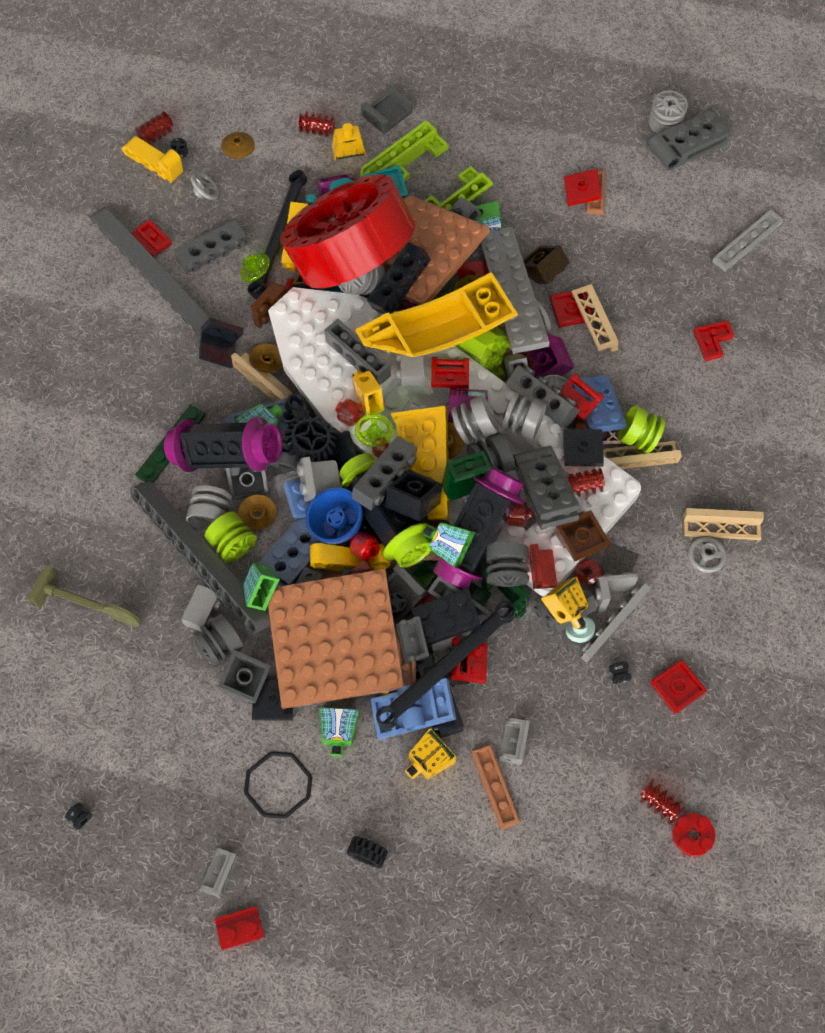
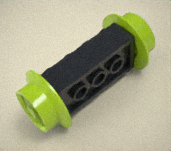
[339,453,431,568]

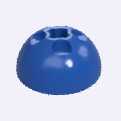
[306,488,363,544]

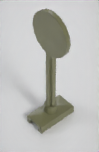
[27,565,141,627]

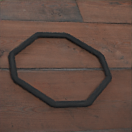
[244,752,312,819]

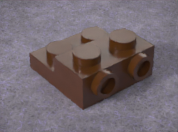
[251,281,288,328]
[555,510,610,562]

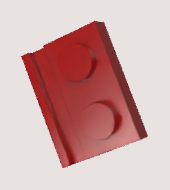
[130,219,172,258]
[214,906,265,951]

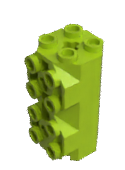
[455,326,510,369]

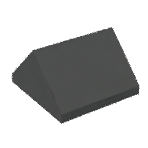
[218,650,271,703]

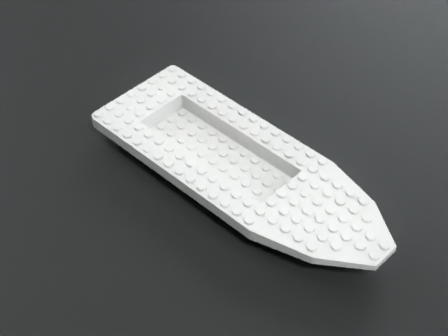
[268,287,641,596]

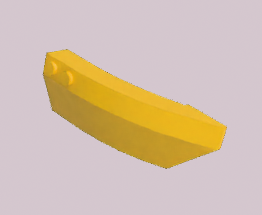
[355,272,518,357]

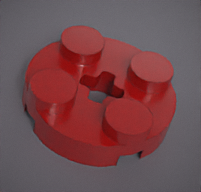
[672,813,716,857]

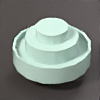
[566,616,595,643]

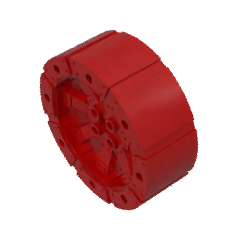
[280,174,415,288]

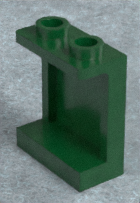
[442,450,492,501]
[481,570,530,619]

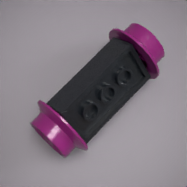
[164,417,282,472]
[433,466,524,589]

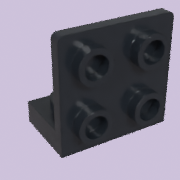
[199,317,244,368]

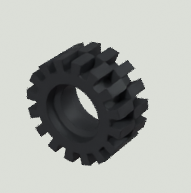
[346,836,388,869]

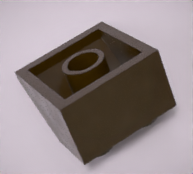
[523,245,570,285]

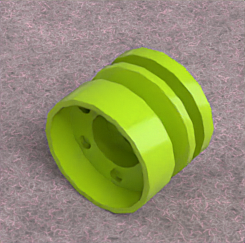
[618,404,665,454]
[204,511,257,564]

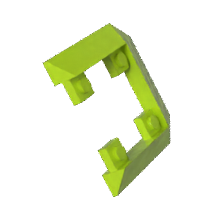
[360,120,493,211]

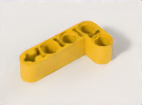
[122,136,183,183]
[310,543,390,572]

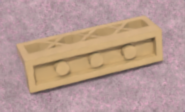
[572,284,619,352]
[231,352,294,402]
[603,441,682,469]
[683,508,764,540]

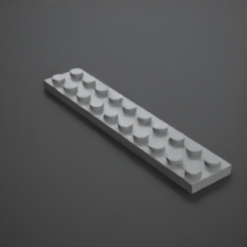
[480,227,549,354]

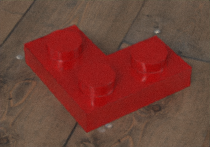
[693,320,734,361]

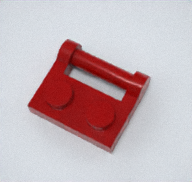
[431,357,469,389]
[558,373,605,422]
[450,637,488,684]

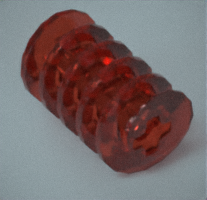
[135,111,173,145]
[298,111,335,137]
[567,468,605,497]
[575,559,605,586]
[640,779,686,825]

